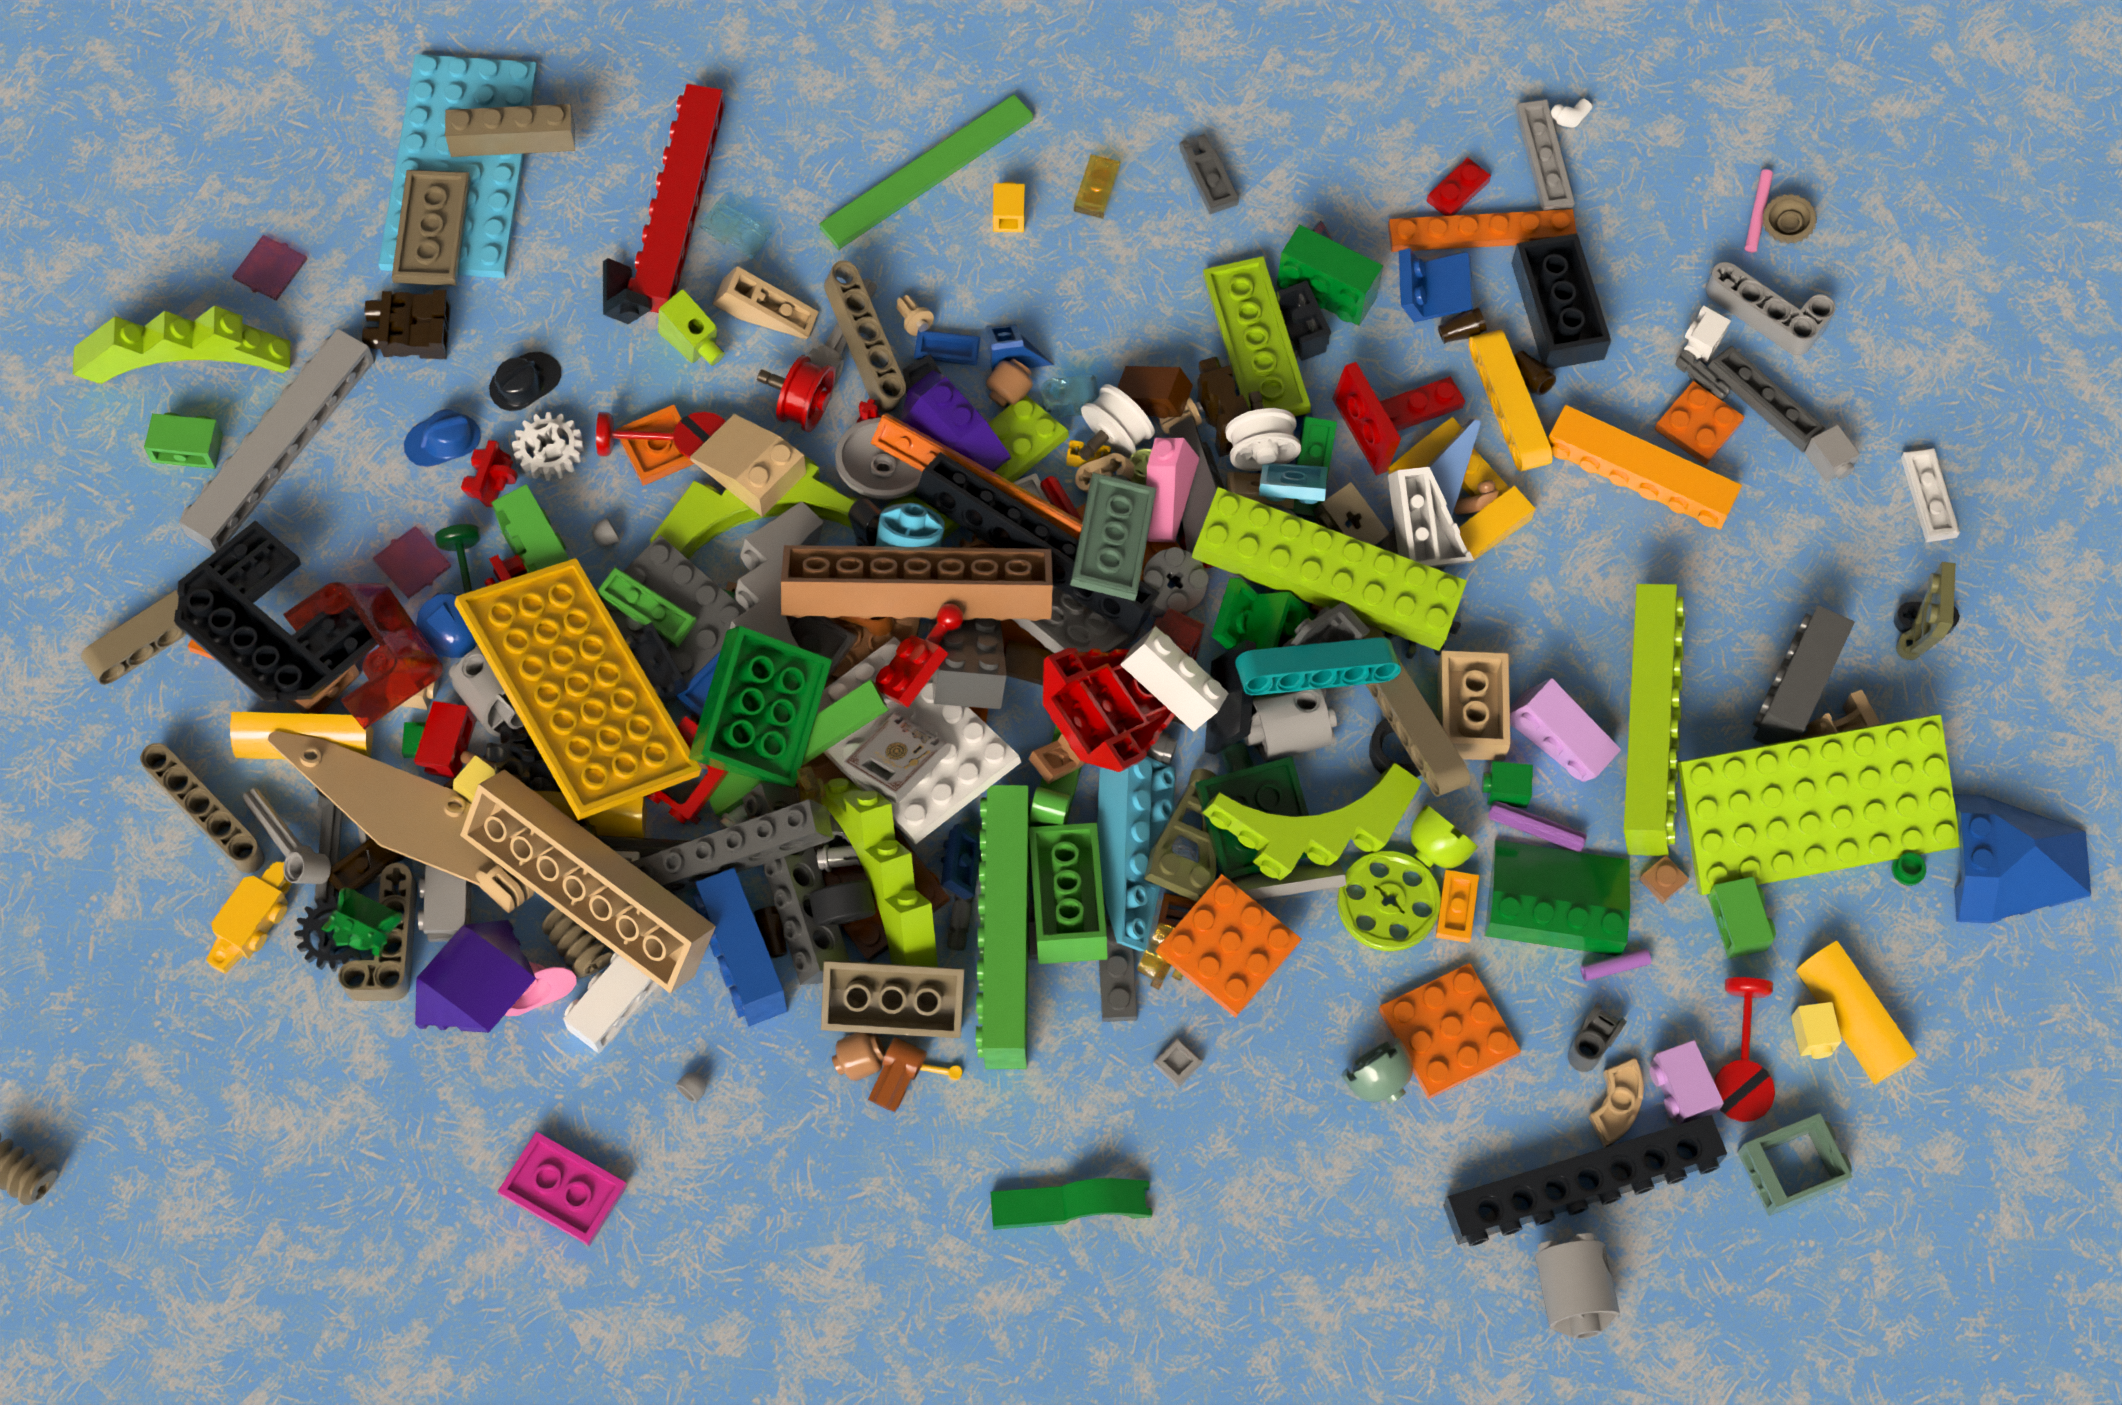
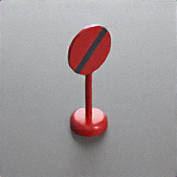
[596,411,726,458]
[1714,977,1775,1122]

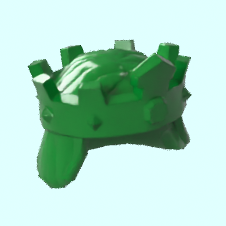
[321,887,403,957]

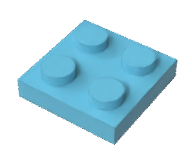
[1259,463,1328,504]

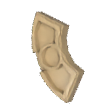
[1588,1057,1644,1148]

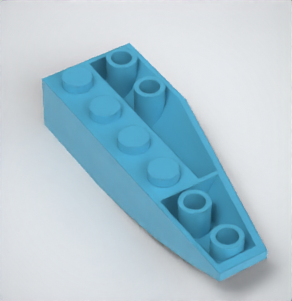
[1097,756,1175,952]

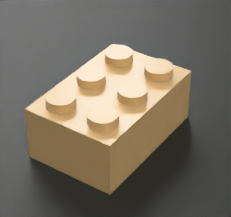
[1437,651,1510,761]

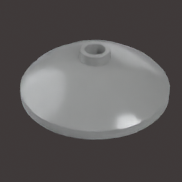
[835,418,923,499]

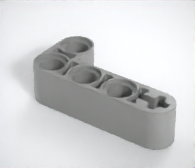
[1706,262,1836,355]

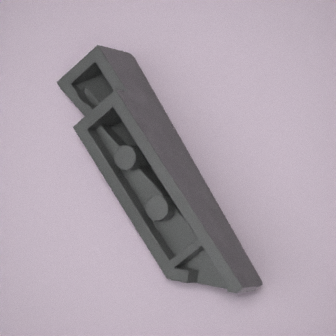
[1169,416,1225,554]

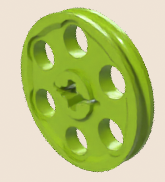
[1337,851,1441,952]

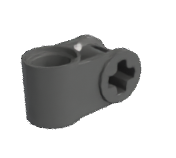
[1568,1002,1627,1072]

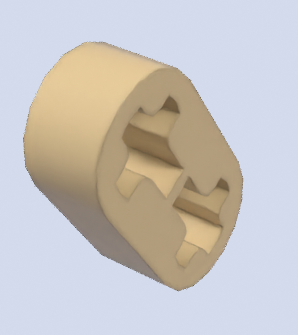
[1075,453,1135,493]

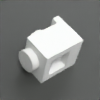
[1684,305,1731,364]

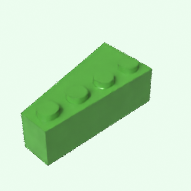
[491,484,574,573]

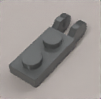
[1179,134,1239,214]

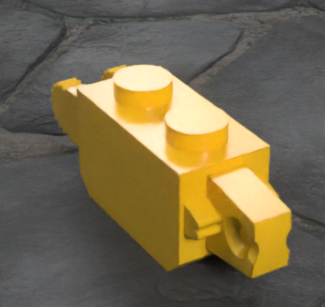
[206,861,292,974]

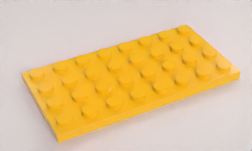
[454,558,701,820]

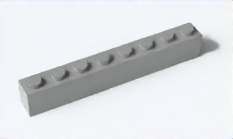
[179,328,374,553]

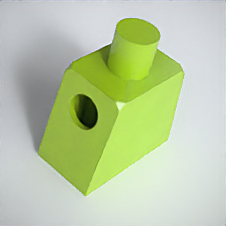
[658,289,725,366]

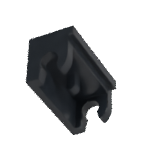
[627,622,688,703]

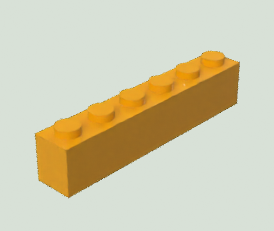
[1548,405,1742,530]

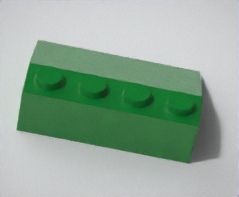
[689,626,832,788]
[1484,840,1630,956]

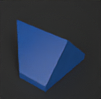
[985,324,1054,371]

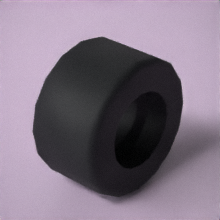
[809,880,876,927]

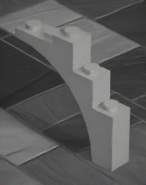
[730,501,824,647]

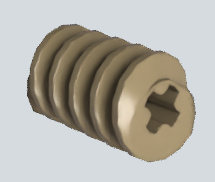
[541,908,613,978]
[0,1133,58,1205]

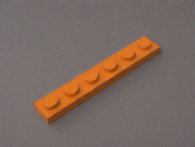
[1388,209,1577,252]

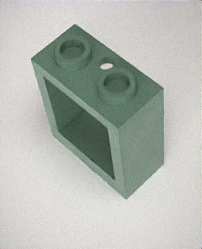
[1737,1113,1853,1216]

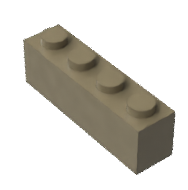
[445,104,575,157]

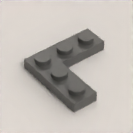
[1028,919,1137,1022]

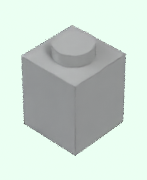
[1804,424,1860,483]

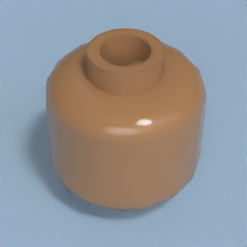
[986,358,1033,408]
[832,1032,886,1081]

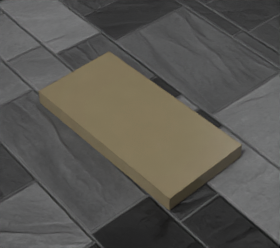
[392,170,471,286]

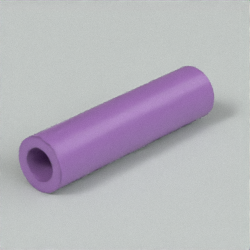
[1580,948,1651,981]

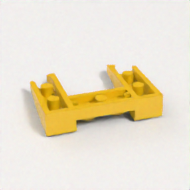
[1388,417,1536,563]

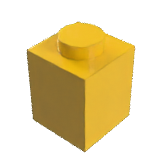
[993,182,1025,232]

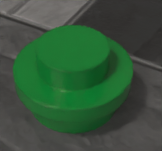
[1891,853,1926,886]

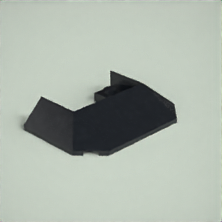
[174,520,389,701]

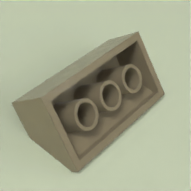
[821,960,964,1038]

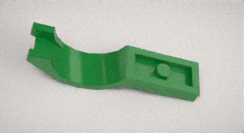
[990,1178,1152,1230]

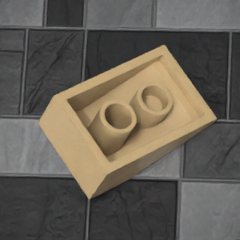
[690,414,806,517]

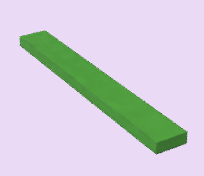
[819,94,1033,250]

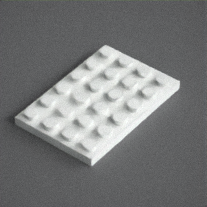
[817,637,1021,845]

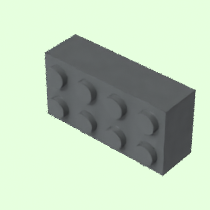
[1752,605,1855,745]
[928,618,1007,709]

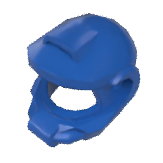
[416,592,477,658]

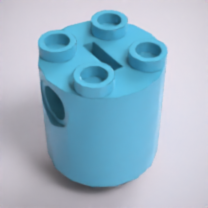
[875,503,944,547]

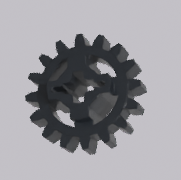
[294,895,363,972]

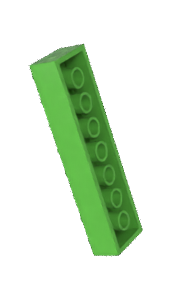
[976,785,1031,1069]

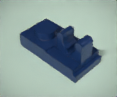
[941,824,981,900]

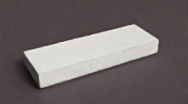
[1901,448,1960,542]

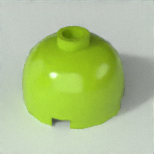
[1410,804,1478,869]

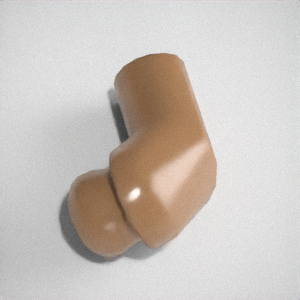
[1454,480,1498,515]

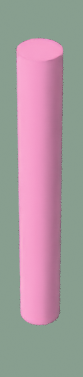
[1745,169,1773,253]

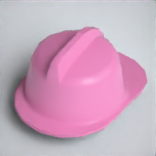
[505,962,576,1017]

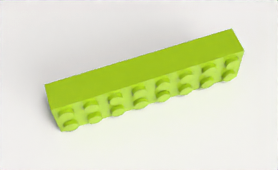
[1191,487,1467,651]
[1624,584,1686,856]

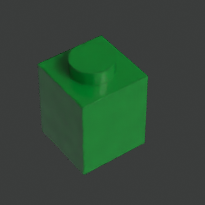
[1481,761,1533,808]

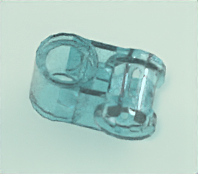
[1038,374,1100,419]

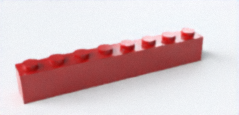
[628,84,725,313]

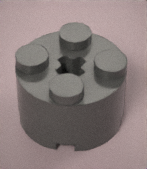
[1140,547,1209,619]

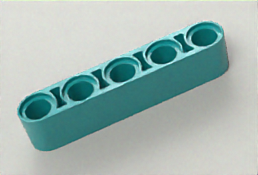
[1235,638,1401,695]

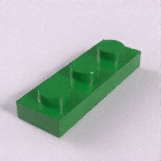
[1289,416,1337,517]

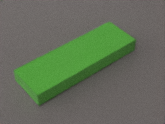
[596,567,697,648]

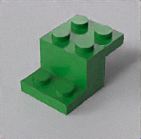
[1211,577,1316,651]

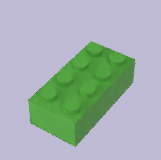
[1029,823,1107,964]

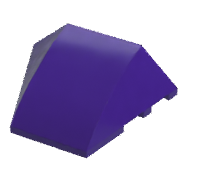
[415,920,536,1033]

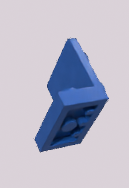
[1399,248,1473,323]

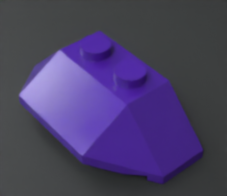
[900,370,1011,472]

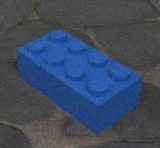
[692,868,788,1026]

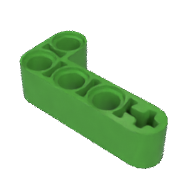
[1030,725,1082,827]

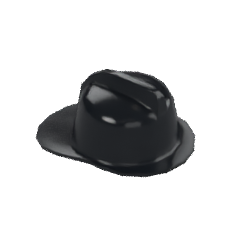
[489,352,561,411]

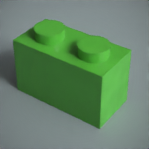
[144,412,223,469]
[1707,877,1776,959]

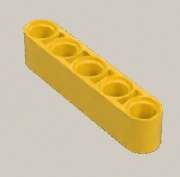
[1469,329,1553,472]

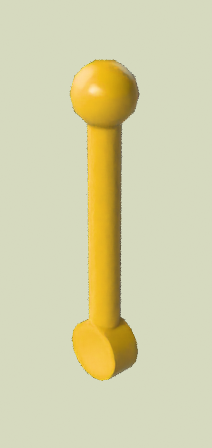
[920,1064,962,1080]

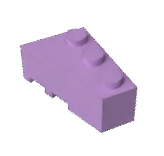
[1510,678,1621,782]

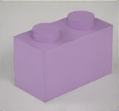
[1649,1040,1724,1125]

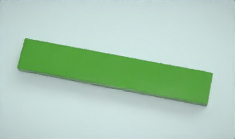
[709,679,889,818]

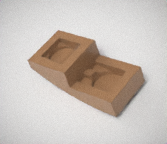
[1028,734,1086,784]

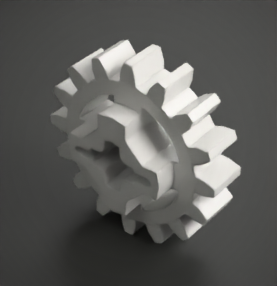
[512,412,584,481]

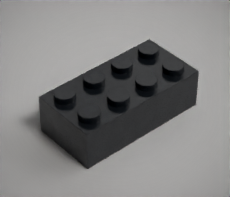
[1511,233,1611,369]

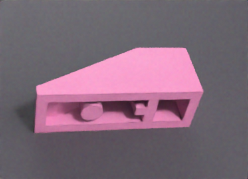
[1146,438,1199,543]

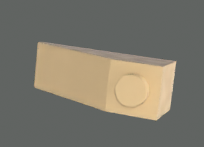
[712,266,819,339]

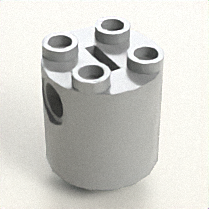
[449,644,525,737]
[1244,688,1337,762]
[1535,1233,1620,1339]

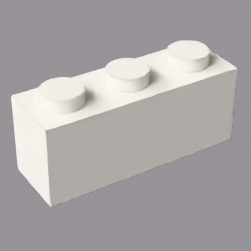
[1120,626,1229,732]
[563,952,658,1054]

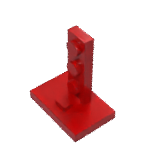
[1332,362,1466,476]

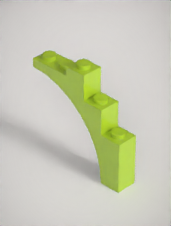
[72,305,291,384]
[650,456,858,560]
[1203,763,1422,881]
[816,778,938,967]

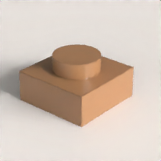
[1639,855,1689,904]

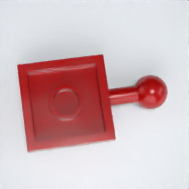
[875,604,964,708]

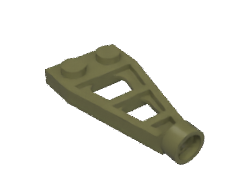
[1896,561,1956,660]
[1144,768,1217,902]

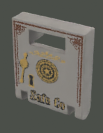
[844,712,950,804]

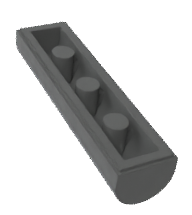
[1708,346,1825,452]

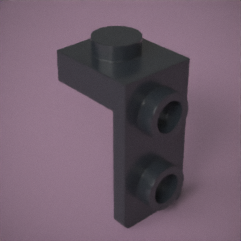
[603,258,652,324]

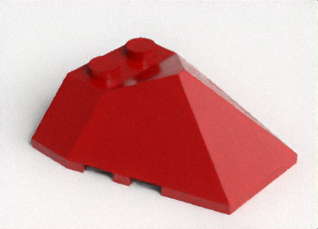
[1043,648,1175,772]

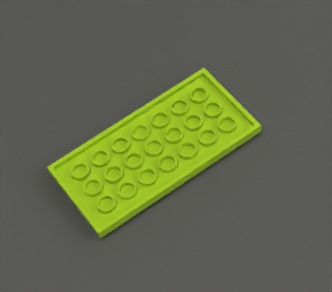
[1677,714,1959,895]

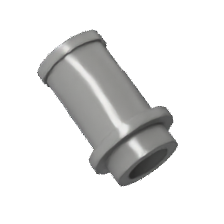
[817,845,861,872]

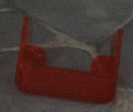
[283,582,443,730]

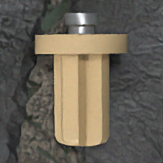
[896,295,934,336]
[1159,397,1203,434]

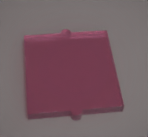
[232,235,307,301]
[373,526,451,599]

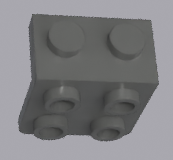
[1282,602,1370,647]

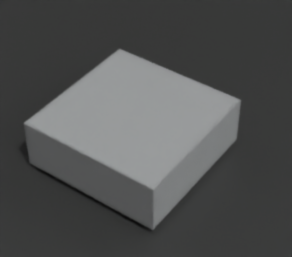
[1153,1038,1203,1088]

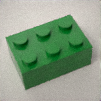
[1277,224,1383,326]

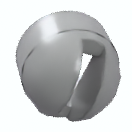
[592,518,620,547]
[675,1072,706,1103]

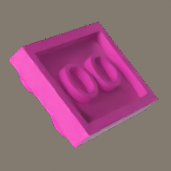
[497,1131,627,1246]

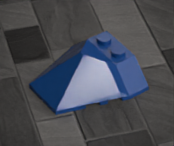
[1953,794,2091,923]

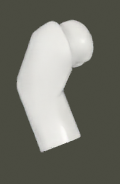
[1551,99,1592,128]

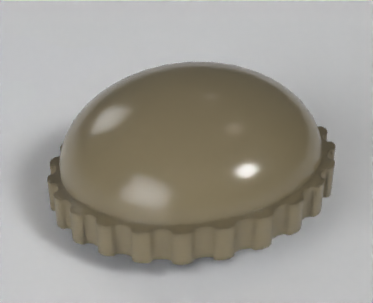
[1763,194,1817,244]

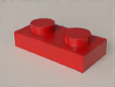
[1426,158,1491,216]

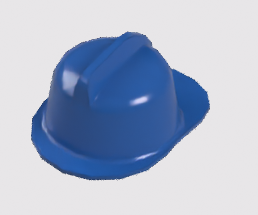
[404,409,481,467]

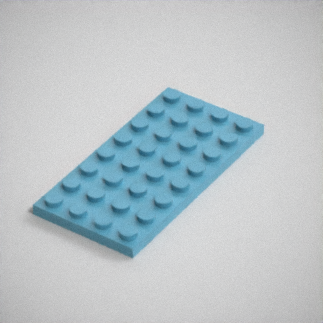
[378,54,538,278]

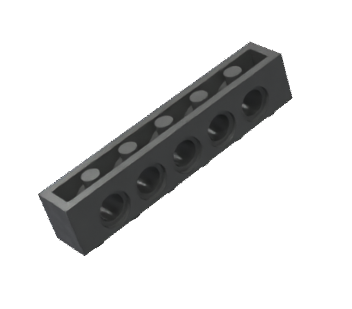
[742,783,850,985]
[630,799,834,895]

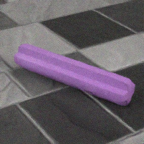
[1488,801,1587,852]

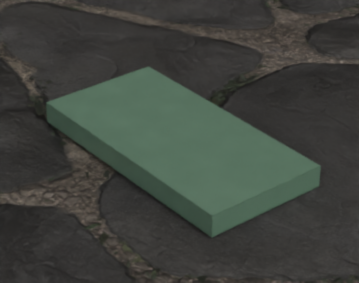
[1070,472,1156,601]

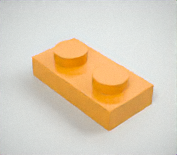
[1435,870,1479,943]

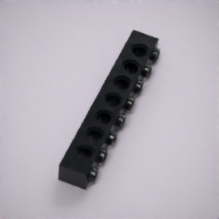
[914,452,1160,636]
[1443,1115,1727,1246]

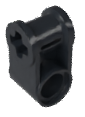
[848,498,882,546]

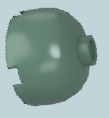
[1341,1038,1413,1104]

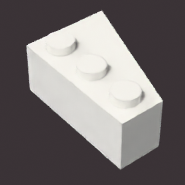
[1388,467,1474,568]

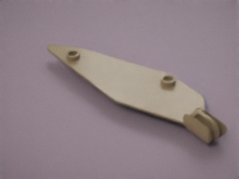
[268,731,534,914]

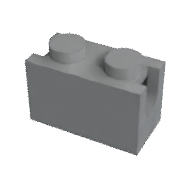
[418,866,472,942]

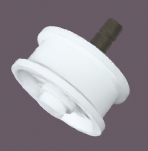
[1078,384,1155,461]
[1225,391,1301,471]

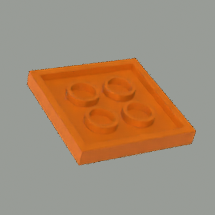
[1156,874,1302,1018]
[1379,963,1521,1100]

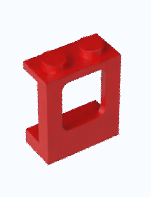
[646,716,729,825]

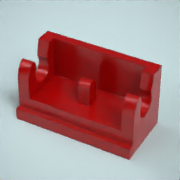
[414,701,477,779]

